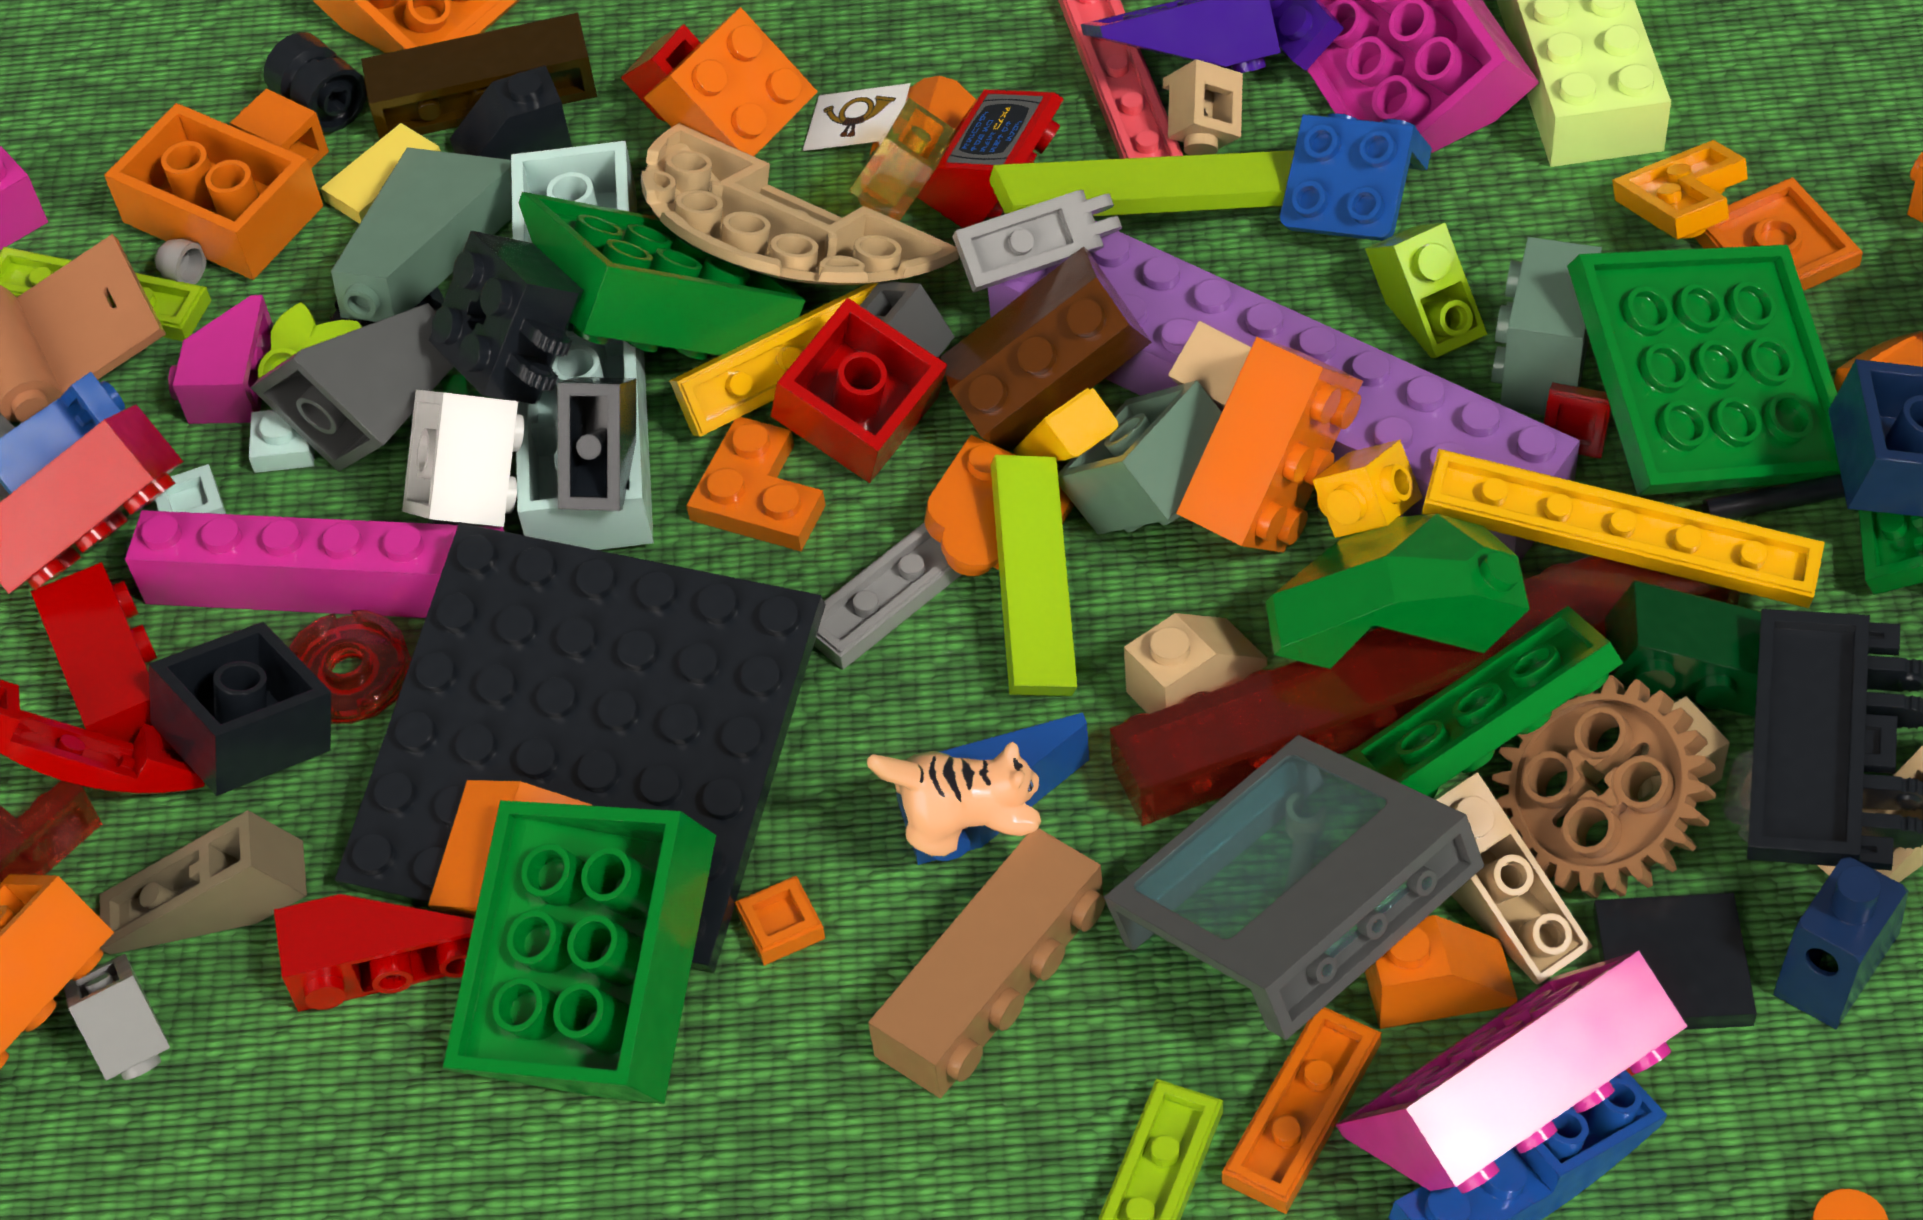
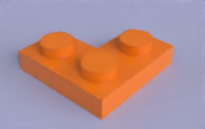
[686,417,826,551]

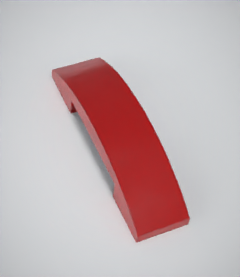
[0,679,205,793]

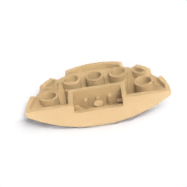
[641,123,959,285]

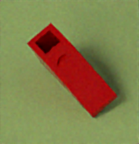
[274,894,474,1012]

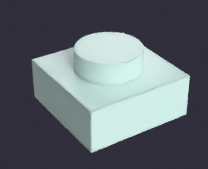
[249,410,315,473]
[155,464,226,514]

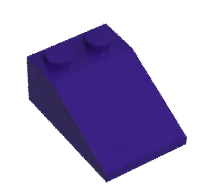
[1081,0,1281,73]

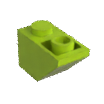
[1365,223,1487,358]

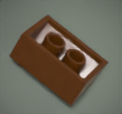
[941,247,1152,451]

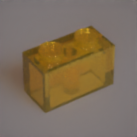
[849,98,956,222]

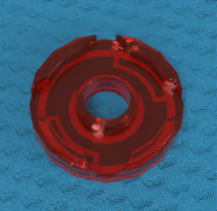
[289,610,411,724]

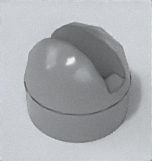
[154,239,206,285]

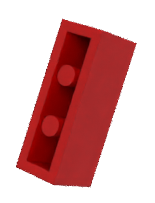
[30,562,158,743]

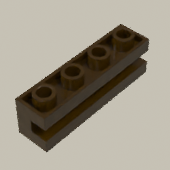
[361,13,597,139]

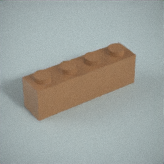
[868,828,1105,1099]

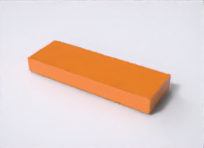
[1222,1007,1382,1214]

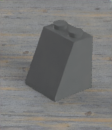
[250,303,453,472]

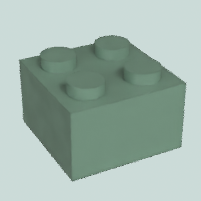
[1491,237,1602,416]
[1058,380,1222,535]

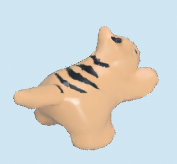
[867,742,1041,856]

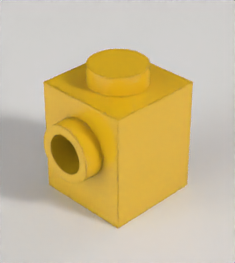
[1312,439,1423,538]

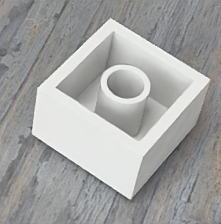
[402,389,524,527]

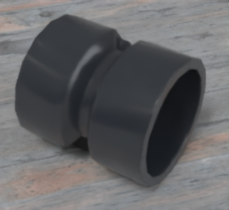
[264,32,367,133]

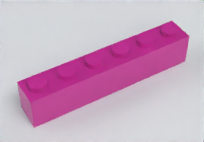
[125,510,504,618]

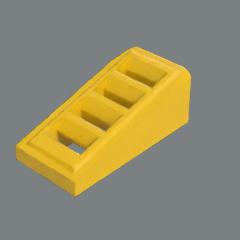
[1013,388,1118,461]

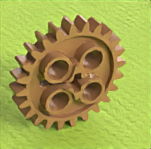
[1492,675,1716,898]

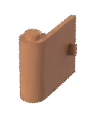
[0,234,166,423]

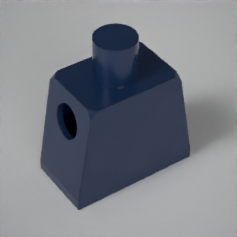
[1773,857,1909,1030]

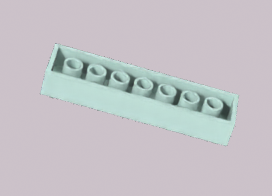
[511,141,654,550]

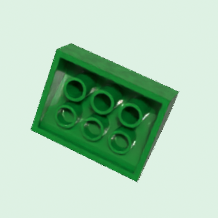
[518,192,805,360]
[443,800,716,1104]

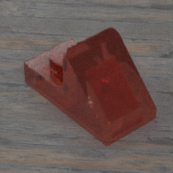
[0,780,102,883]

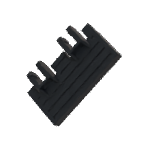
[1747,609,1923,871]

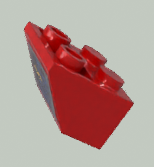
[915,89,1064,228]

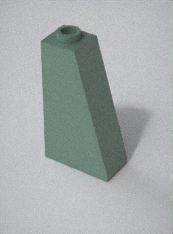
[331,147,512,322]

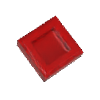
[1543,382,1611,459]

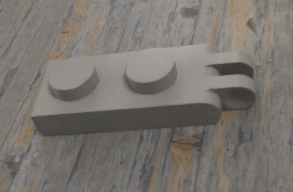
[952,190,1122,293]

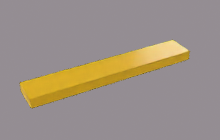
[1422,449,1825,608]

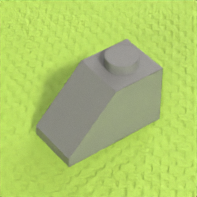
[64,954,170,1081]

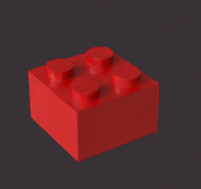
[771,297,948,483]

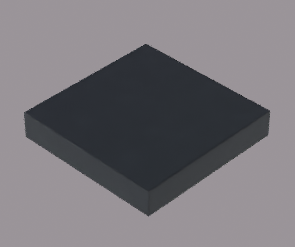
[1593,893,1757,1030]

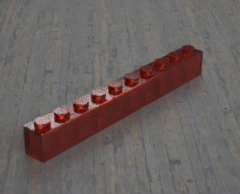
[1110,555,1740,826]

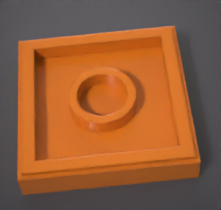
[1694,177,1863,291]

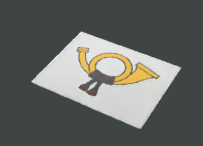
[803,83,911,151]

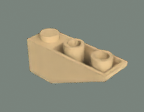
[1433,772,1593,985]

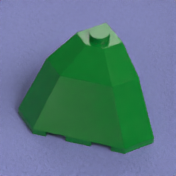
[1266,513,1530,669]

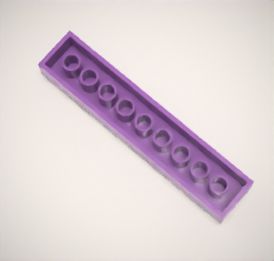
[988,221,1580,563]

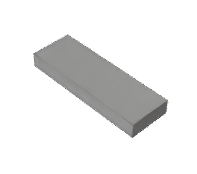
[814,523,962,670]

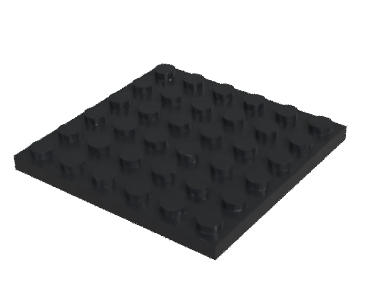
[335,523,826,973]

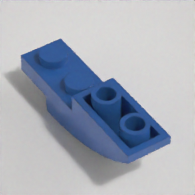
[1388,1070,1667,1220]

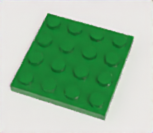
[1567,245,1840,496]

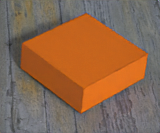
[735,875,826,966]

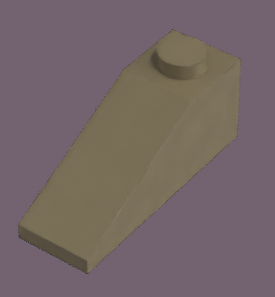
[99,810,307,955]

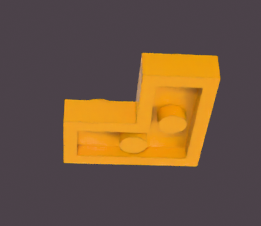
[1612,140,1748,240]

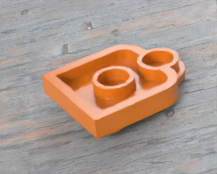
[924,435,1074,576]

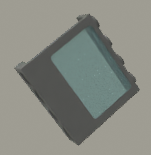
[1104,735,1484,1040]

